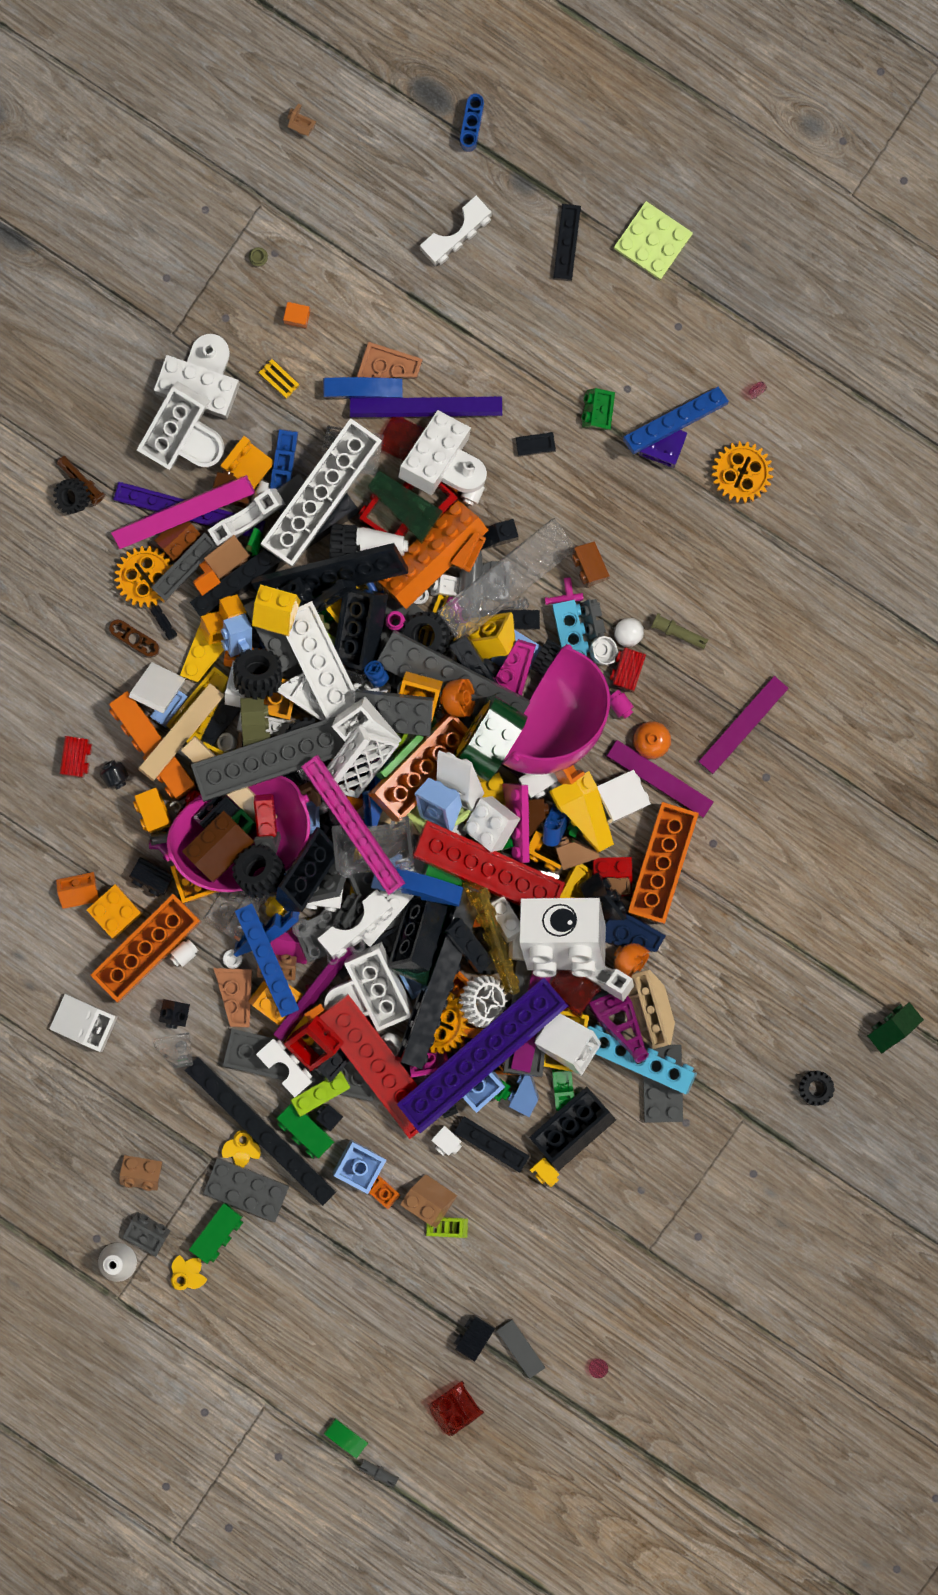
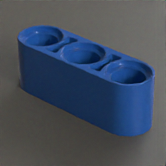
[460,94,484,152]
[542,803,569,846]

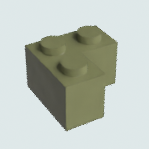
[240,697,270,747]

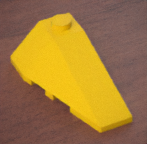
[549,771,614,853]

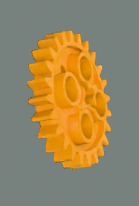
[711,441,774,504]
[114,546,173,608]
[429,993,470,1054]

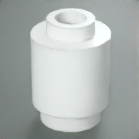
[460,483,485,506]
[170,939,199,967]

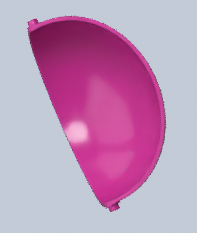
[502,644,610,775]
[165,776,310,892]

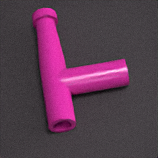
[545,578,584,605]

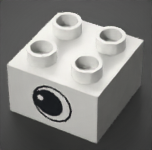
[520,898,606,977]

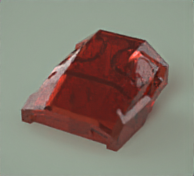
[379,417,425,461]
[551,970,601,1018]
[428,1381,484,1437]

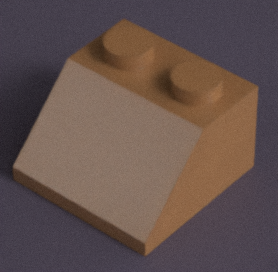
[204,535,251,580]
[554,836,600,870]
[400,1174,458,1228]

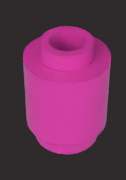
[386,611,405,632]
[610,690,634,719]

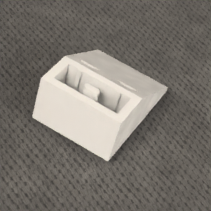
[332,697,402,761]
[437,750,484,812]
[50,994,118,1052]

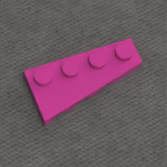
[495,639,536,696]
[502,783,530,863]

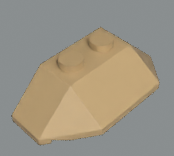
[628,970,675,1049]

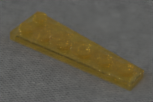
[462,881,520,995]

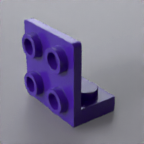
[639,420,687,468]

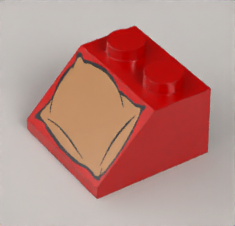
[593,857,632,897]

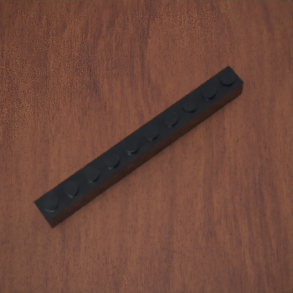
[190,493,359,618]
[395,880,487,1069]
[184,1056,337,1206]

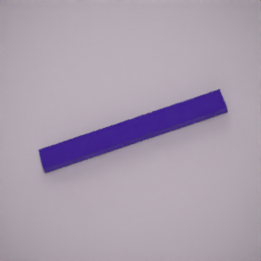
[350,396,503,418]
[113,482,266,538]

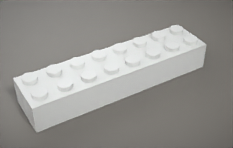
[261,418,382,568]

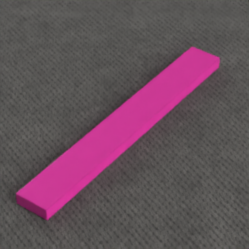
[111,475,255,549]
[301,755,406,895]

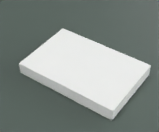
[129,662,186,714]

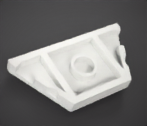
[277,673,326,721]

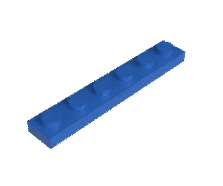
[623,386,729,455]
[234,904,300,1017]

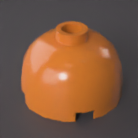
[440,678,475,717]
[633,721,671,760]
[614,943,650,977]

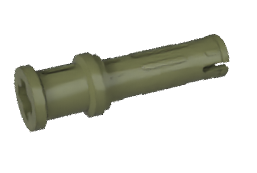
[650,613,709,650]

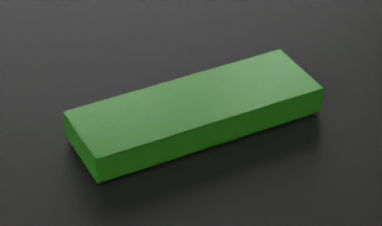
[376,735,424,779]

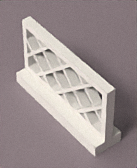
[327,726,399,798]

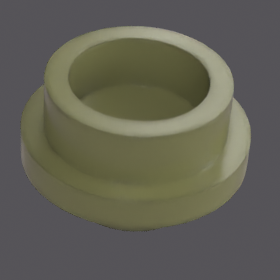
[249,247,268,267]

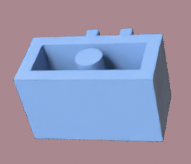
[221,613,252,657]

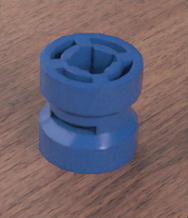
[364,661,389,687]

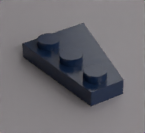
[605,912,666,952]

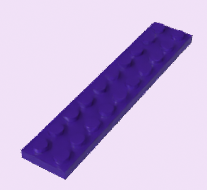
[397,978,568,1133]

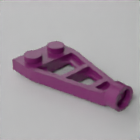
[589,994,649,1063]

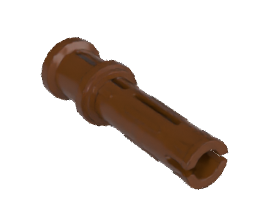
[56,456,106,506]

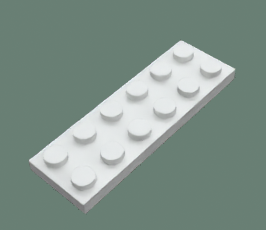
[286,601,356,719]

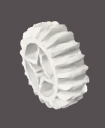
[459,975,508,1028]

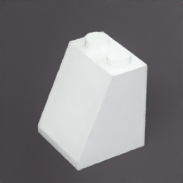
[597,770,651,825]
[535,1013,601,1076]

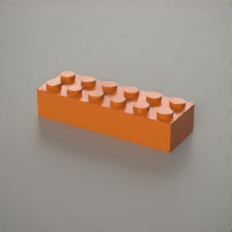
[378,500,489,609]
[109,691,197,800]
[368,714,468,822]
[627,802,699,924]
[90,894,202,1003]

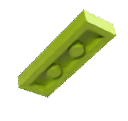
[290,1071,350,1117]

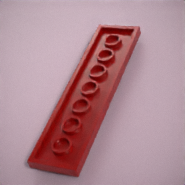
[412,820,565,906]
[318,994,419,1139]

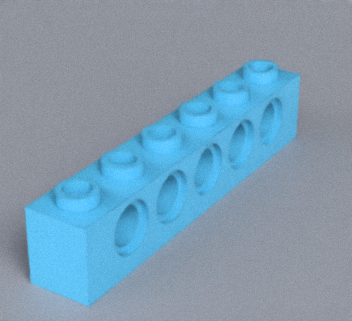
[552,600,590,656]
[588,1024,697,1094]

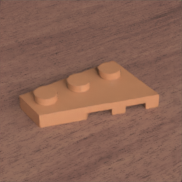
[357,342,423,378]
[214,968,252,1027]

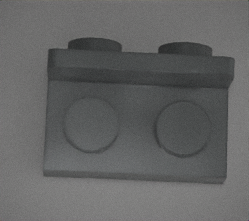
[122,1212,171,1257]

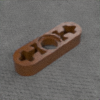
[109,619,160,658]

